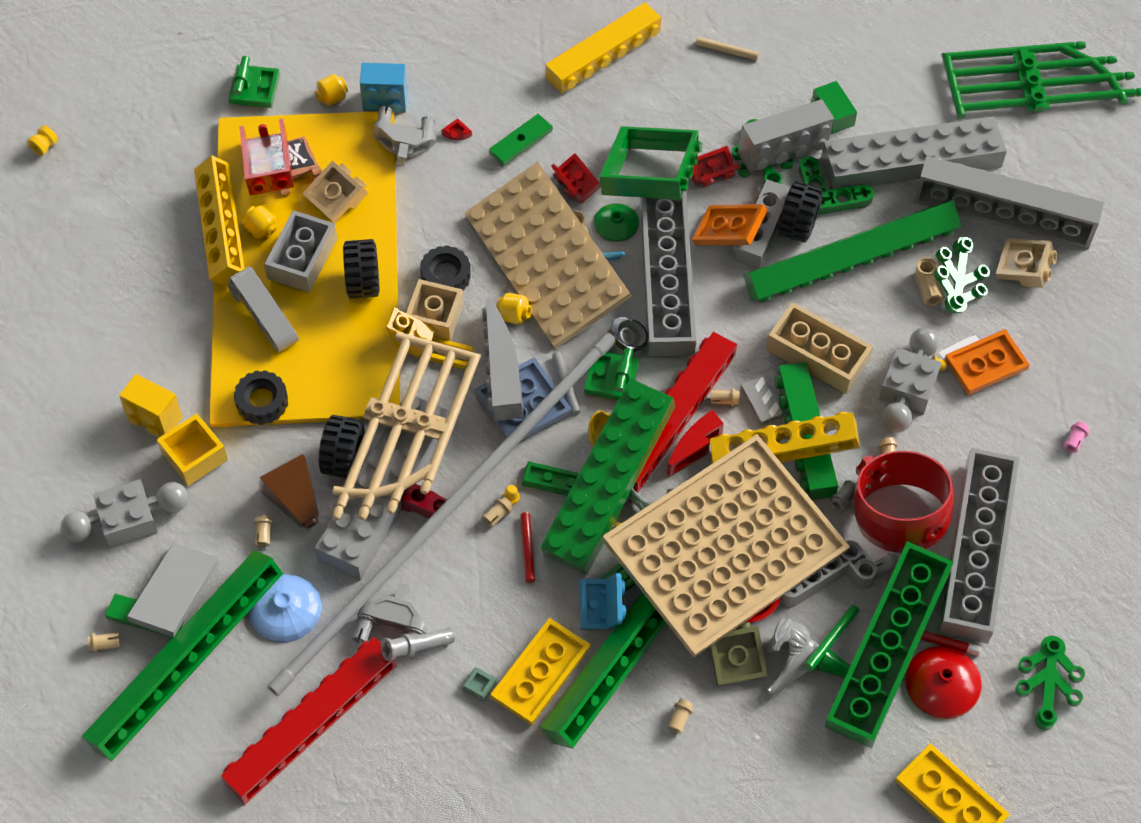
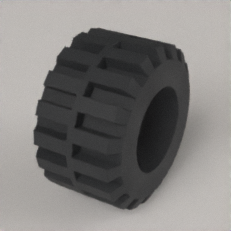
[778,181,823,243]
[343,239,380,299]
[318,414,365,478]

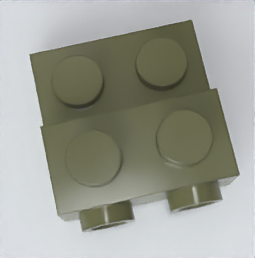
[708,622,768,685]

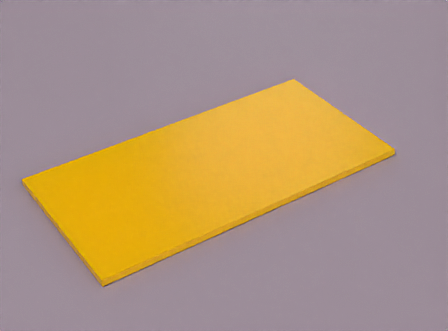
[210,111,401,427]

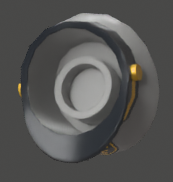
[607,317,648,357]

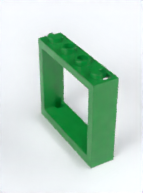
[599,126,703,200]

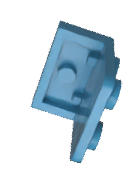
[579,573,626,630]

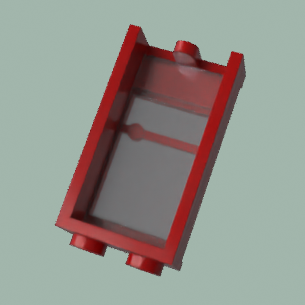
[239,119,294,196]

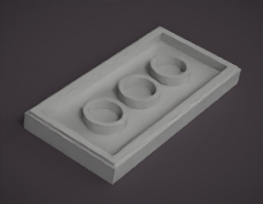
[127,542,219,637]

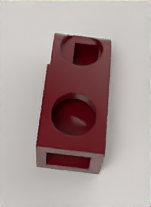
[401,484,447,519]

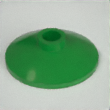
[594,203,639,242]

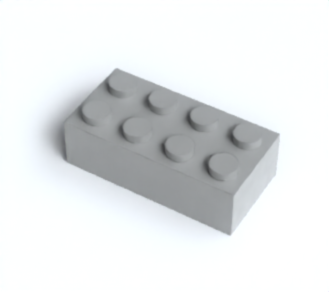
[738,99,834,172]

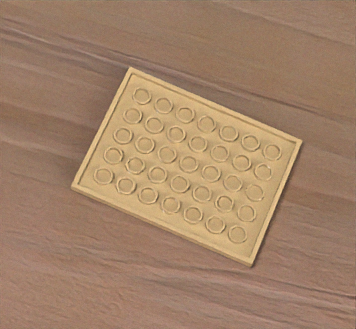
[602,434,850,658]

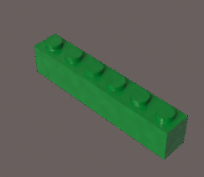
[774,362,838,500]

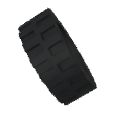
[420,245,471,291]
[234,370,288,425]

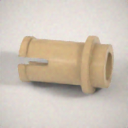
[711,388,739,407]
[878,438,898,464]
[482,497,513,527]
[254,515,273,548]
[87,632,120,653]
[667,699,694,734]

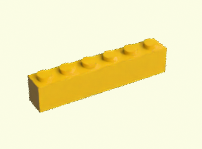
[545,2,662,94]

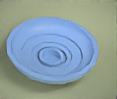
[248,574,322,643]

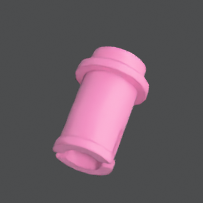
[1063,422,1089,453]

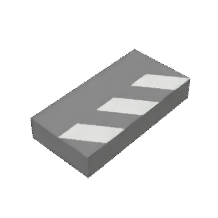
[740,376,783,426]

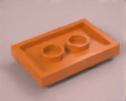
[691,204,768,245]
[944,329,1030,396]

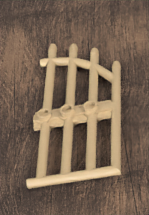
[332,332,481,520]

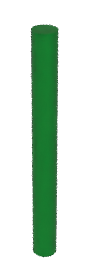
[804,605,859,672]

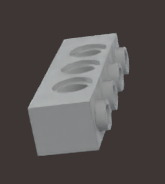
[732,180,790,269]

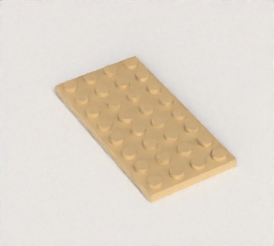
[464,161,632,349]

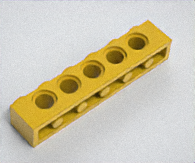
[194,155,244,287]
[710,412,860,463]

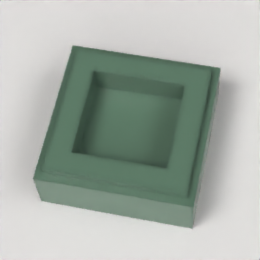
[462,667,497,702]

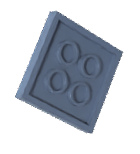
[474,357,572,441]

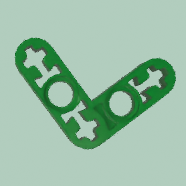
[799,156,874,214]

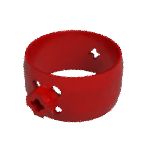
[854,451,954,553]

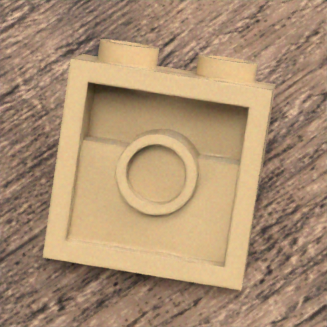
[302,160,368,223]
[996,238,1057,288]

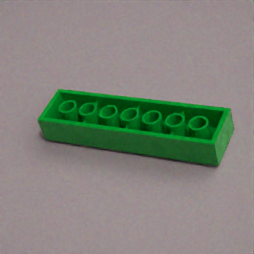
[540,378,675,575]
[825,542,954,749]

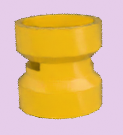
[27,125,59,156]

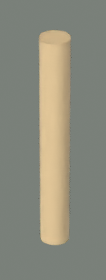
[696,37,759,61]

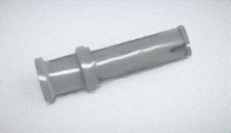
[380,627,455,661]

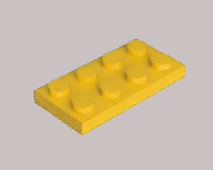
[490,618,591,726]
[895,743,1010,823]

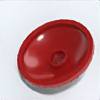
[905,646,982,719]

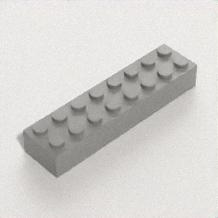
[821,116,1007,190]
[913,156,1104,249]
[640,191,696,356]
[315,396,449,580]
[938,448,1019,644]

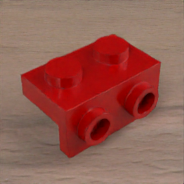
[692,146,740,187]
[551,153,601,203]

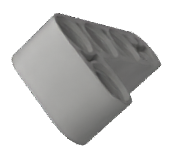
[228,266,299,353]
[780,540,877,608]

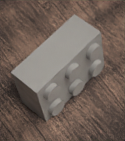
[265,210,337,293]

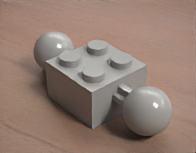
[879,327,942,433]
[60,479,188,548]

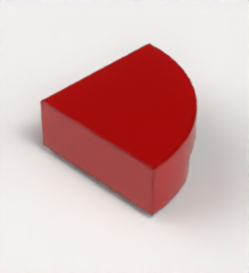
[441,118,472,140]

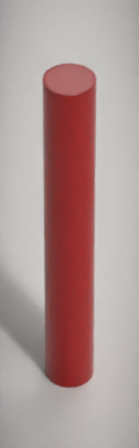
[520,512,535,583]

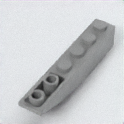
[482,298,524,421]

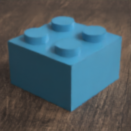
[359,63,408,112]

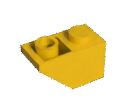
[385,308,435,358]

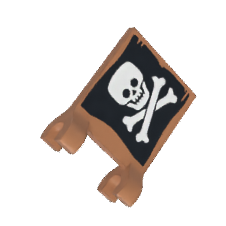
[264,136,322,197]

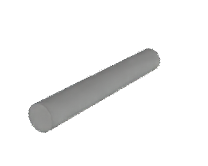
[552,352,581,415]

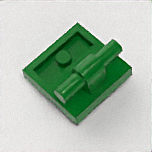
[228,56,280,108]
[584,348,640,400]

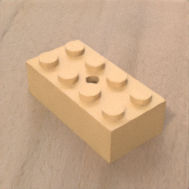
[766,302,873,394]

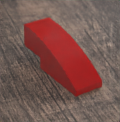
[667,410,724,477]

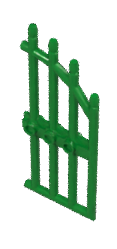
[941,41,1141,119]

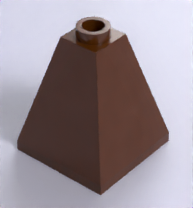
[259,454,319,529]

